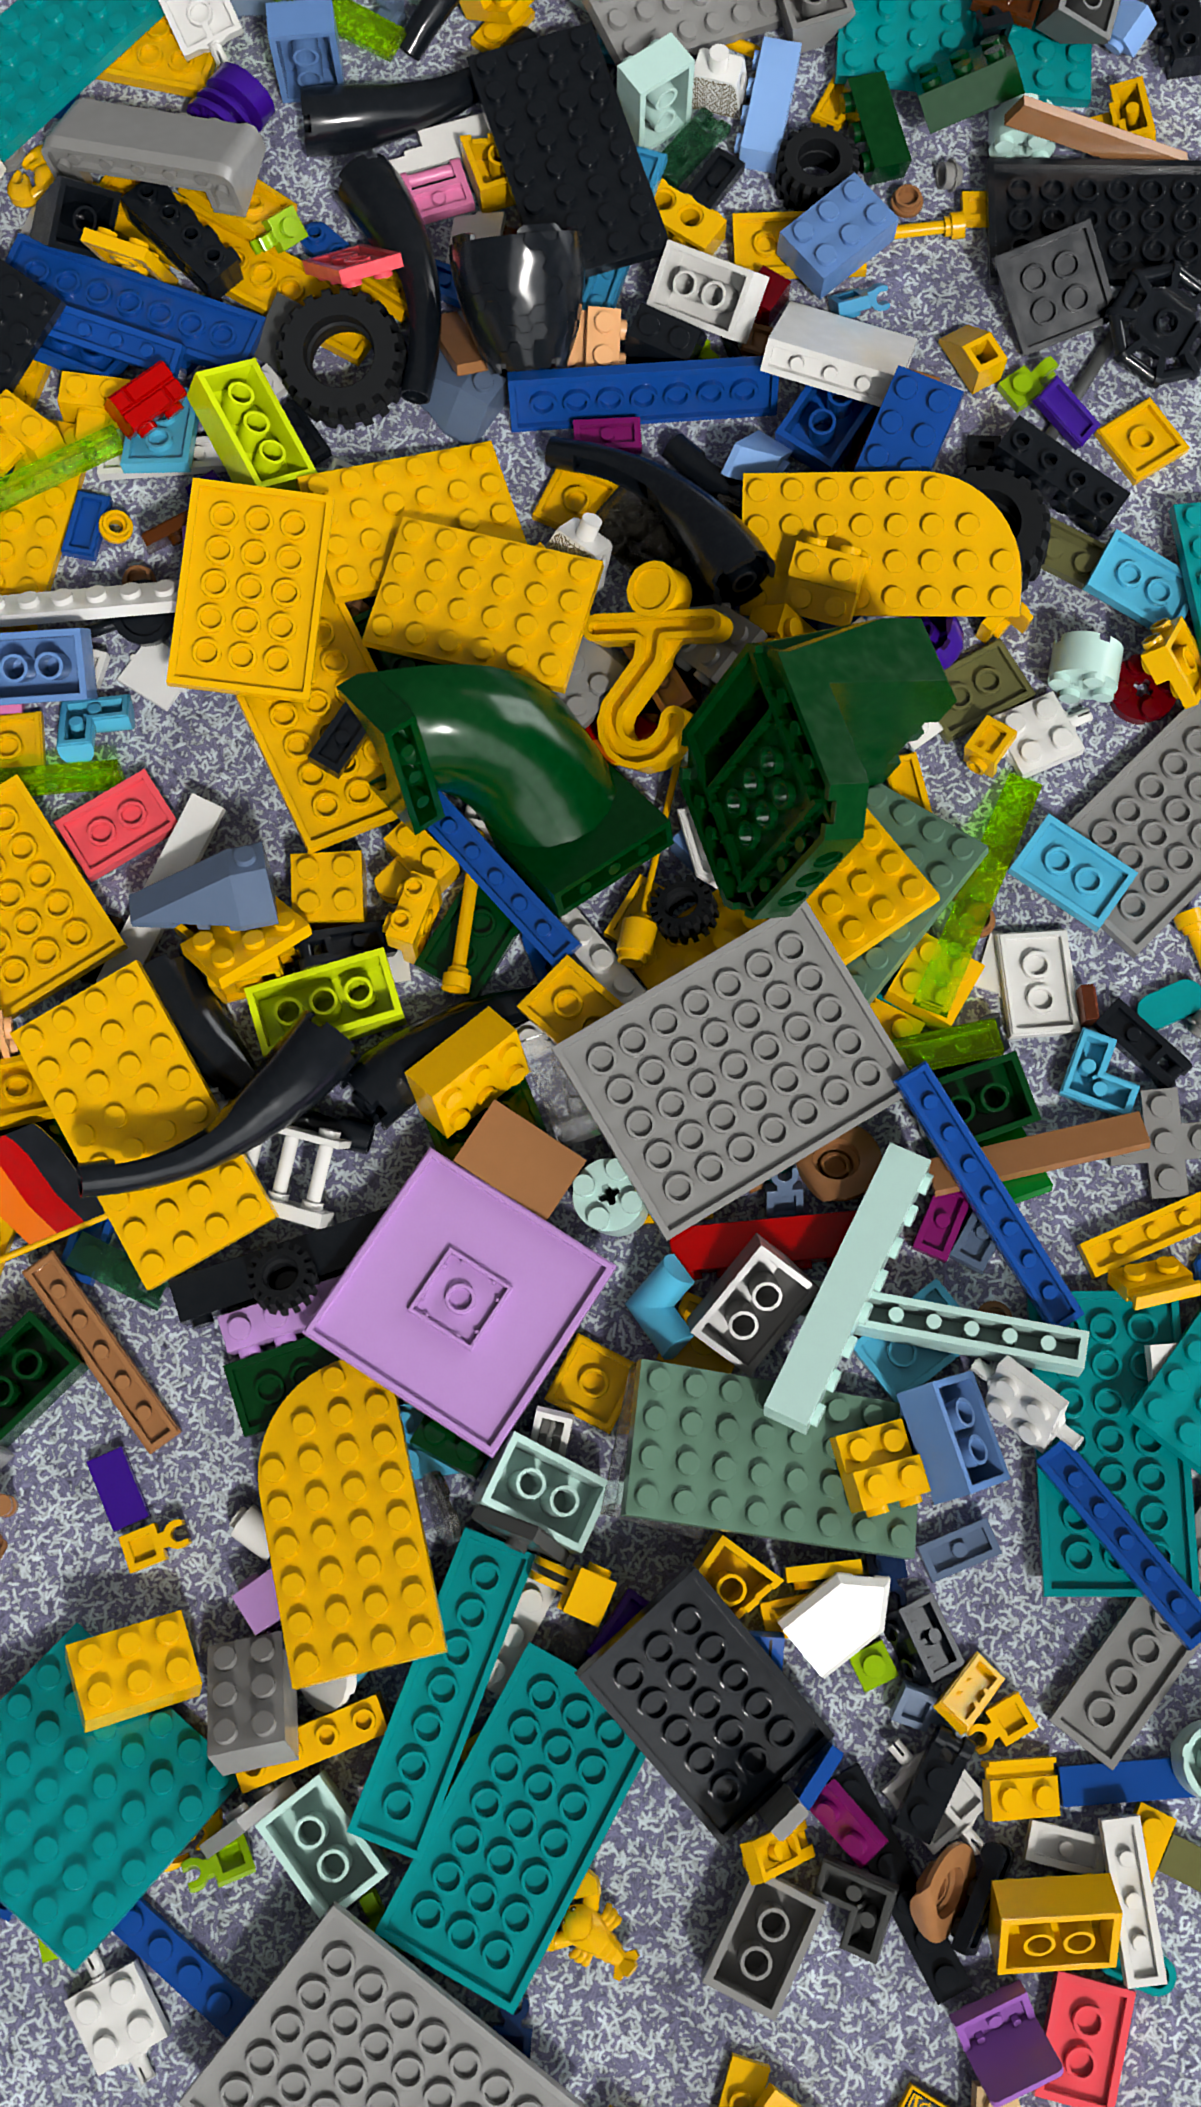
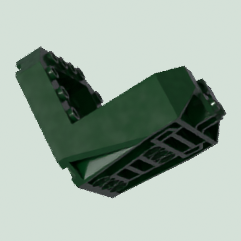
[678,618,957,920]

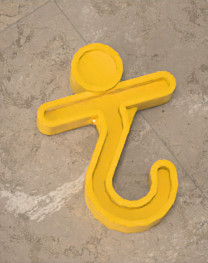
[583,560,733,774]

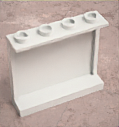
[760,300,917,407]

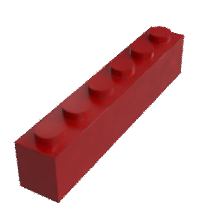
[668,1210,857,1281]

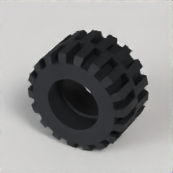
[774,123,860,211]

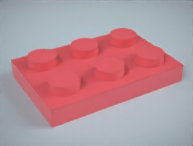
[302,243,404,288]
[53,768,177,883]
[1031,1971,1136,2107]

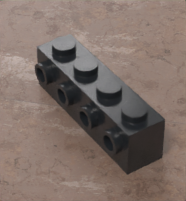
[1144,0,1201,80]
[120,181,244,300]
[988,415,1131,537]

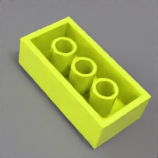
[186,358,318,491]
[244,947,407,1058]

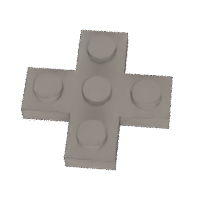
[1109,1087,1201,1199]

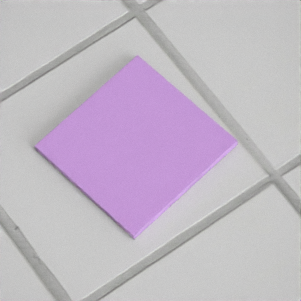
[302,1147,617,1459]

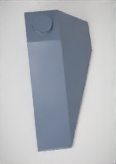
[402,334,509,445]
[128,842,279,931]

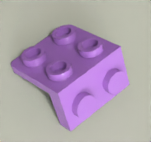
[949,1980,1064,2107]

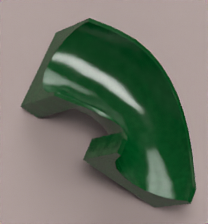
[336,664,674,918]

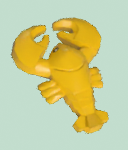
[7,144,99,209]
[547,1868,640,1981]

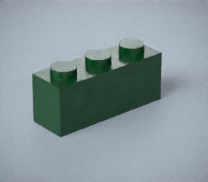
[839,71,912,186]

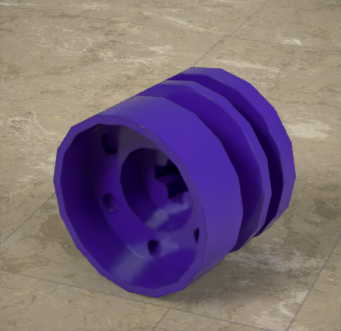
[186,62,275,132]

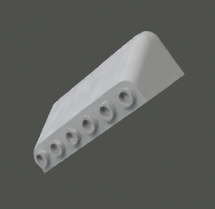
[41,97,266,218]

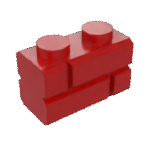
[104,360,187,440]

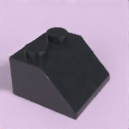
[30,175,122,259]
[624,302,708,364]

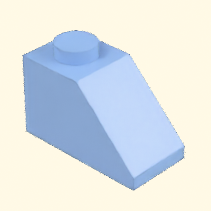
[1104,0,1157,58]
[721,430,793,481]

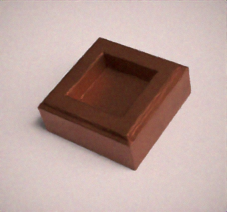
[1076,984,1100,1027]

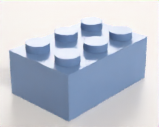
[265,0,345,103]
[776,172,899,300]
[0,628,98,705]
[896,1370,1011,1505]

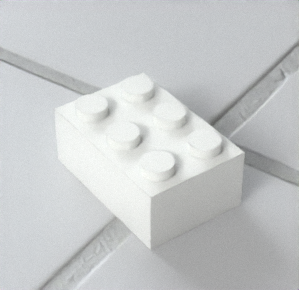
[646,239,770,344]

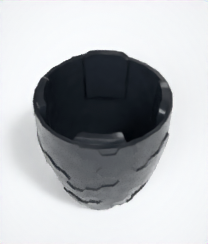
[449,223,586,374]

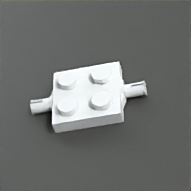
[158,0,244,67]
[993,691,1093,780]
[970,1355,1084,1454]
[880,1737,986,1856]
[64,1949,172,2085]

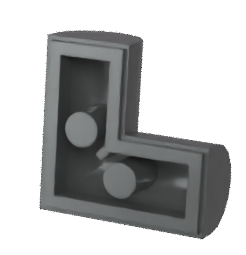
[813,1854,899,1964]

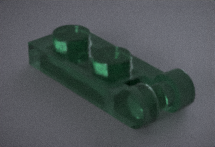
[661,107,731,189]
[64,1231,173,1311]

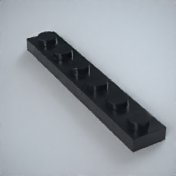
[826,1762,972,2005]

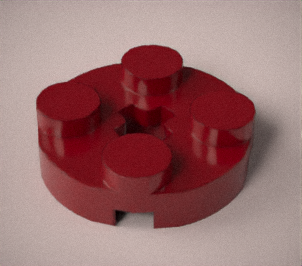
[1110,654,1176,725]

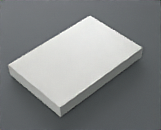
[995,929,1081,1039]

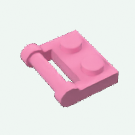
[400,157,476,225]

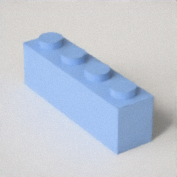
[734,36,802,174]

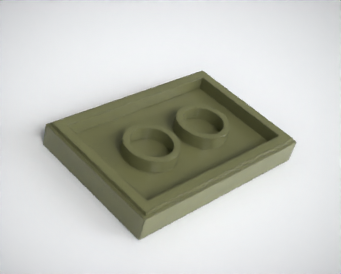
[939,638,1036,745]

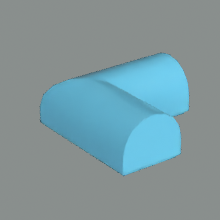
[56,694,135,765]
[1058,1027,1140,1116]
[624,1254,695,1360]

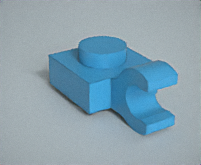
[827,283,890,318]

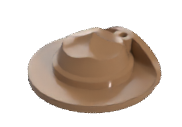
[796,1125,882,1202]
[910,1842,976,1943]

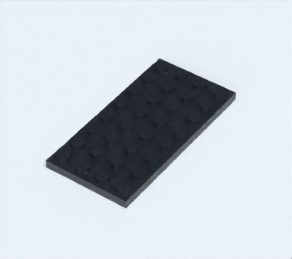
[466,22,669,278]
[985,158,1201,287]

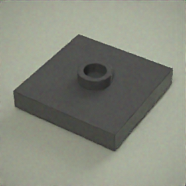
[471,1504,570,1566]

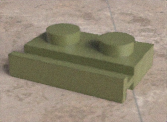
[1041,517,1106,590]

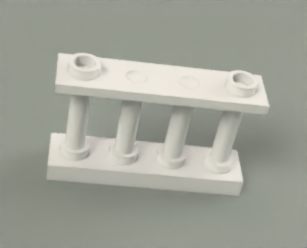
[217,1100,352,1229]

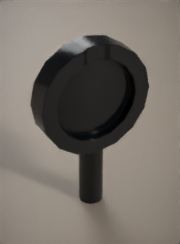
[80,579,175,647]

